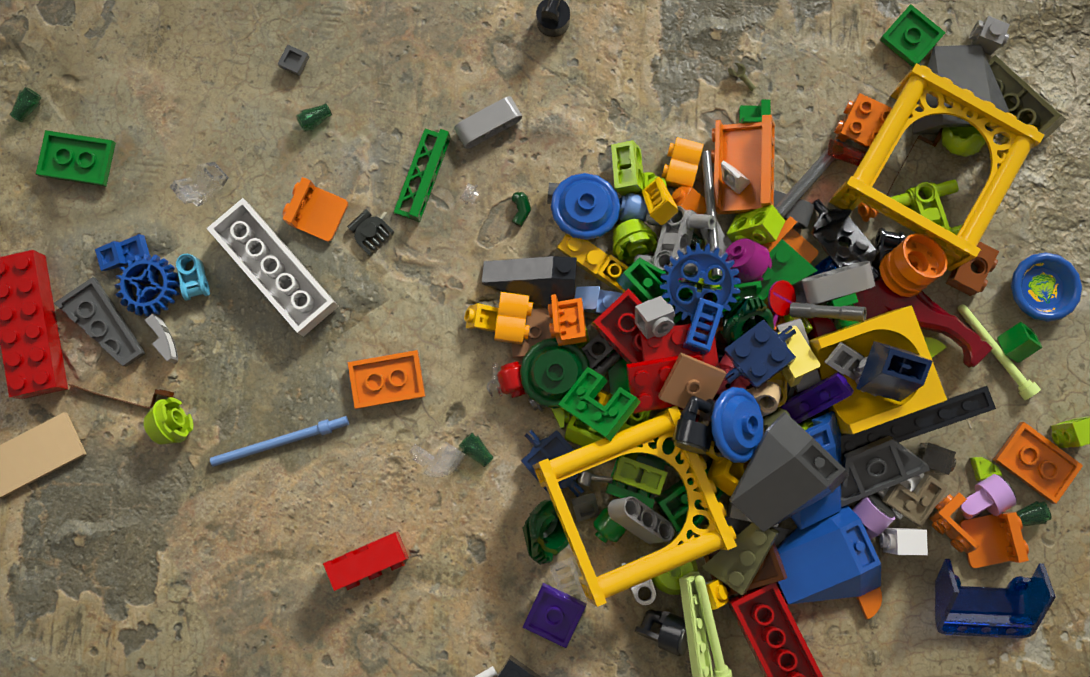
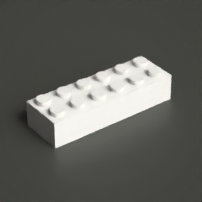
[207,198,339,337]

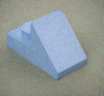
[575,286,622,314]

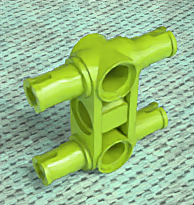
[890,179,963,235]

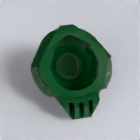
[721,296,774,346]
[522,500,570,565]

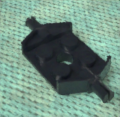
[811,199,882,281]

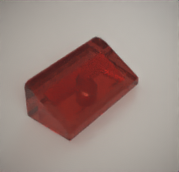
[827,139,866,166]

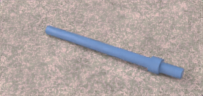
[210,416,349,467]

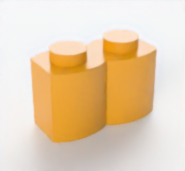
[661,137,704,188]
[494,292,533,345]

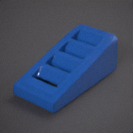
[683,298,724,355]

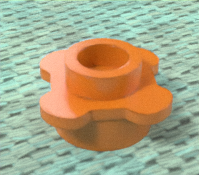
[857,202,879,222]

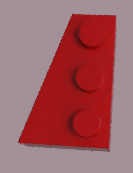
[323,532,409,591]

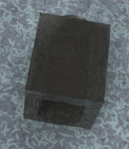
[917,442,956,475]

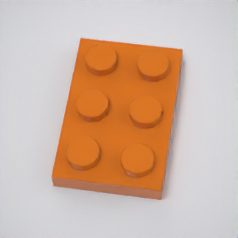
[348,350,426,409]
[993,422,1083,504]

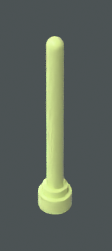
[958,304,1041,400]
[695,575,733,677]

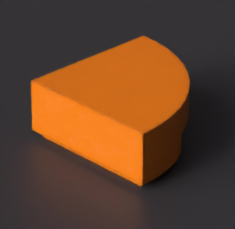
[856,587,882,619]

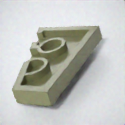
[702,522,779,595]

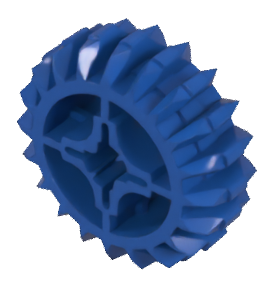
[114,254,180,317]

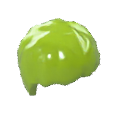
[941,127,986,157]

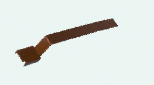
[887,128,943,196]
[68,384,175,409]

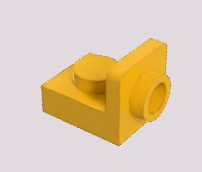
[464,303,499,332]

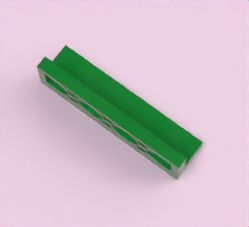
[394,128,451,222]

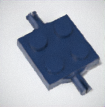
[724,320,796,389]
[521,429,584,498]

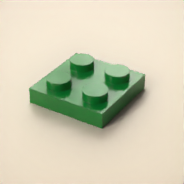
[880,4,946,67]

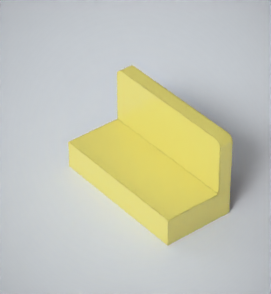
[778,326,820,387]

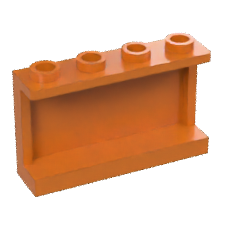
[711,115,775,215]

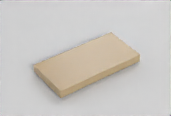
[0,412,87,499]

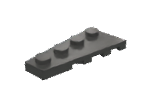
[54,277,146,367]

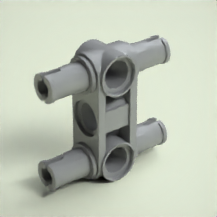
[634,206,716,274]

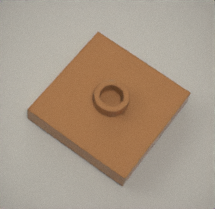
[512,308,556,358]
[658,353,726,415]

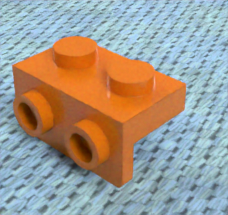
[548,294,587,346]

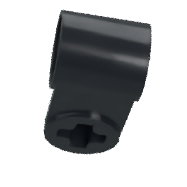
[873,228,905,273]

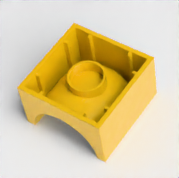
[809,305,947,434]

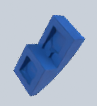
[95,234,150,271]

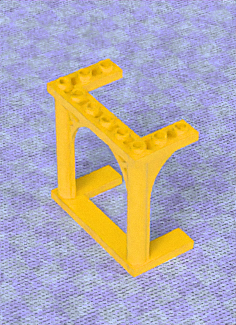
[829,63,1044,271]
[532,406,737,607]

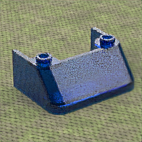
[935,559,1056,638]

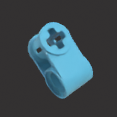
[176,254,210,301]

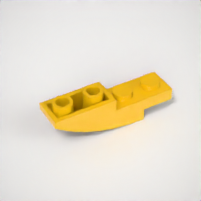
[556,233,629,294]

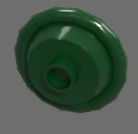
[520,338,590,409]

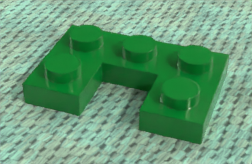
[558,367,641,441]

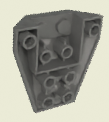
[913,45,1009,135]
[729,412,849,532]

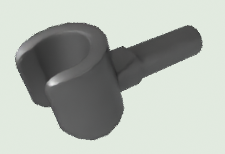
[577,471,612,487]

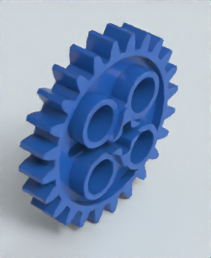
[660,243,741,323]

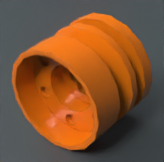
[879,233,948,297]

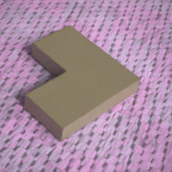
[882,473,948,528]

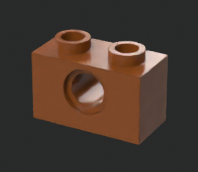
[946,241,999,296]

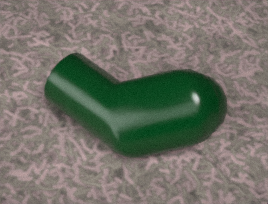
[512,192,531,227]

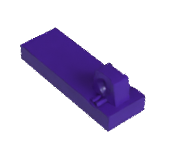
[780,372,854,424]

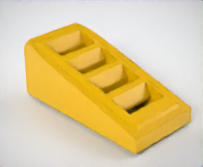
[642,177,678,225]

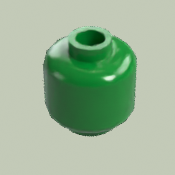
[593,507,627,543]

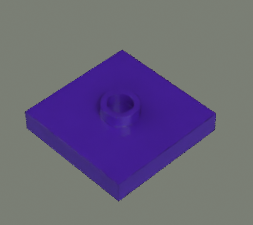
[522,583,587,648]

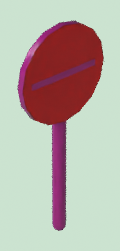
[768,280,796,331]

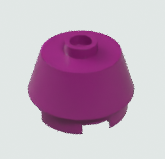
[725,239,772,284]

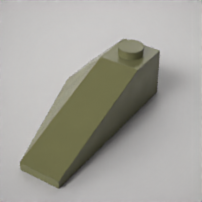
[988,55,1067,140]

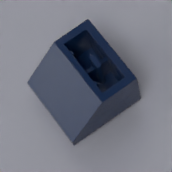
[856,341,933,402]

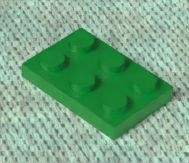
[36,130,116,187]

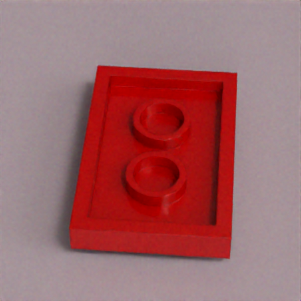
[639,322,719,368]
[626,352,703,413]

